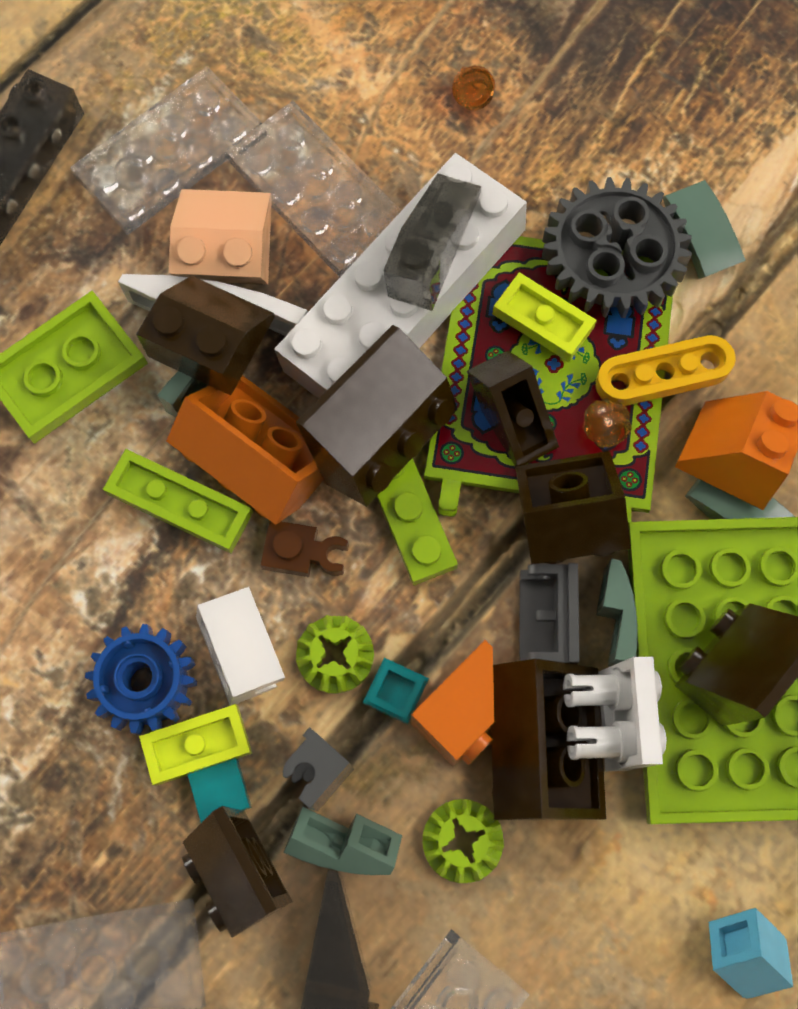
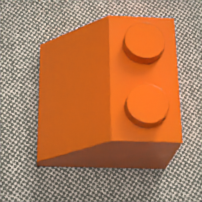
[675,391,798,510]
[411,640,494,767]

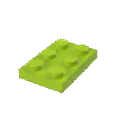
[0,290,148,444]

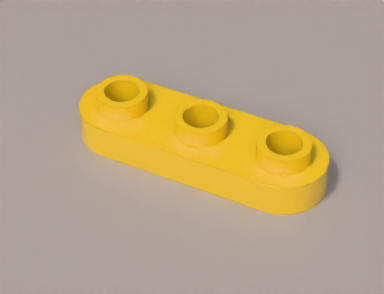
[596,335,736,406]

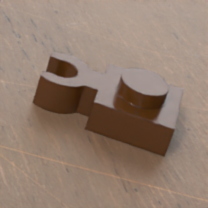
[260,521,349,577]

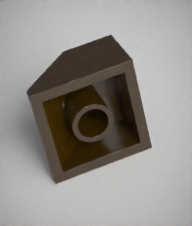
[136,276,275,395]
[515,451,631,565]

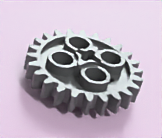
[542,177,692,318]

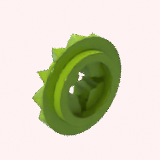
[296,615,374,694]
[422,799,504,883]

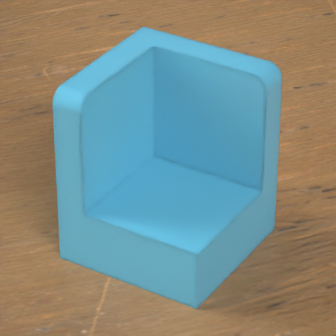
[709,908,794,999]

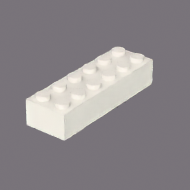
[274,153,527,399]

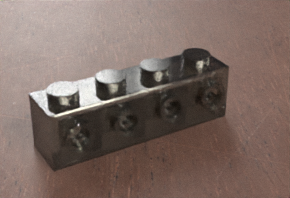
[0,69,84,246]

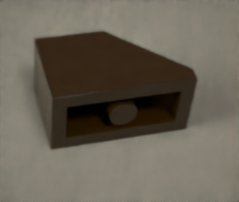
[467,350,559,466]

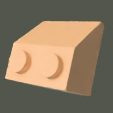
[169,189,272,284]

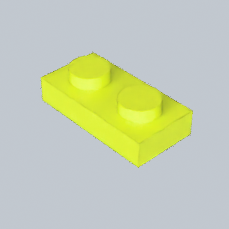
[492,272,597,362]
[139,704,252,786]

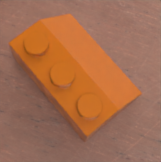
[166,375,324,525]

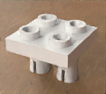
[563,657,667,772]

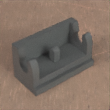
[519,563,579,665]
[283,727,354,812]

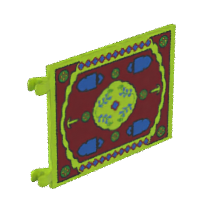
[424,236,673,523]

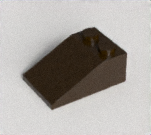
[675,603,798,726]
[182,806,293,937]

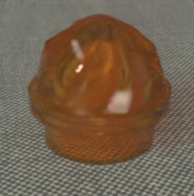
[452,64,495,110]
[584,398,632,448]

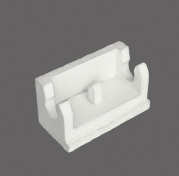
[196,587,285,706]

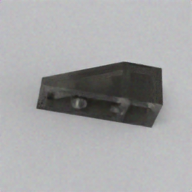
[383,173,481,311]
[301,869,379,1009]

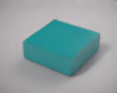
[363,657,429,725]
[187,758,252,823]

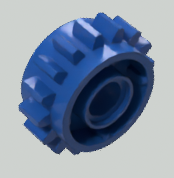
[85,624,197,735]

